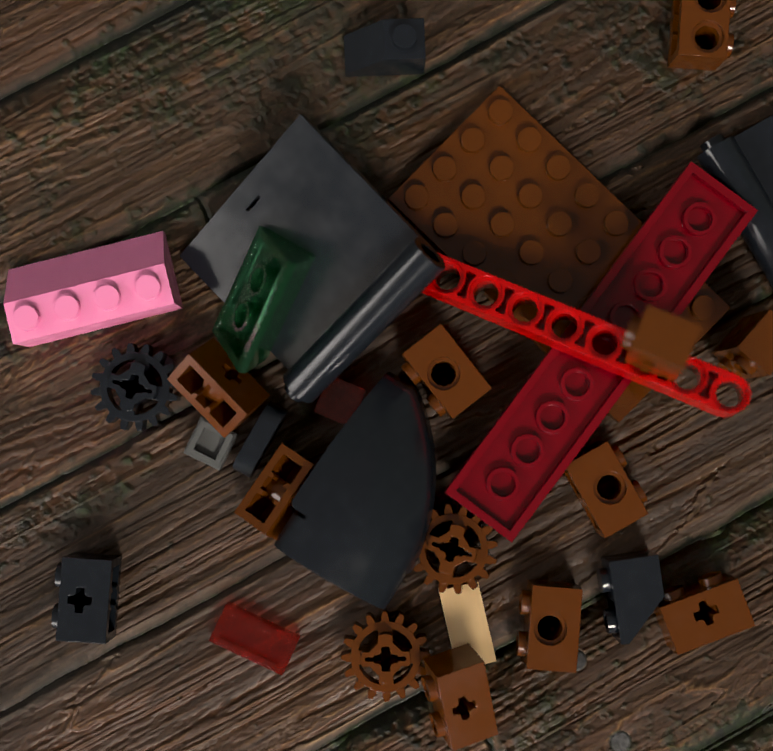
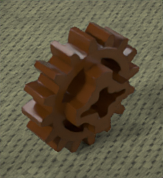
[413,504,499,594]
[341,608,430,702]

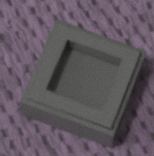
[183,417,239,470]

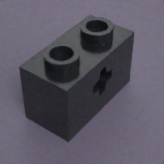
[51,552,122,644]

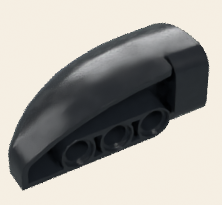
[274,372,436,610]

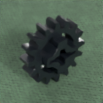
[91,343,181,431]

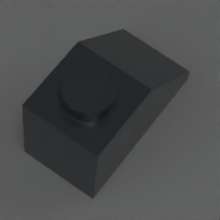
[344,18,426,77]

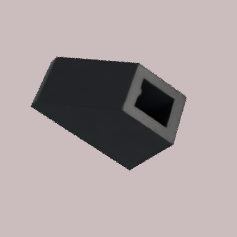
[597,550,664,645]

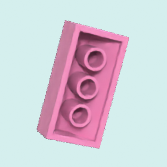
[3,231,183,347]

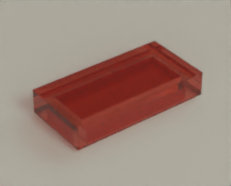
[209,602,300,675]

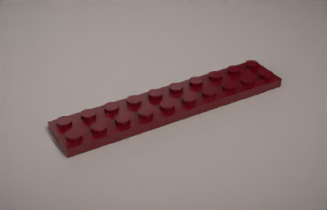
[444,161,758,543]

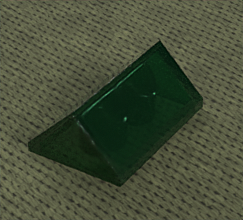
[212,225,316,373]

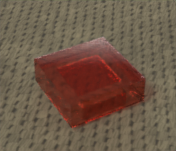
[314,378,366,425]

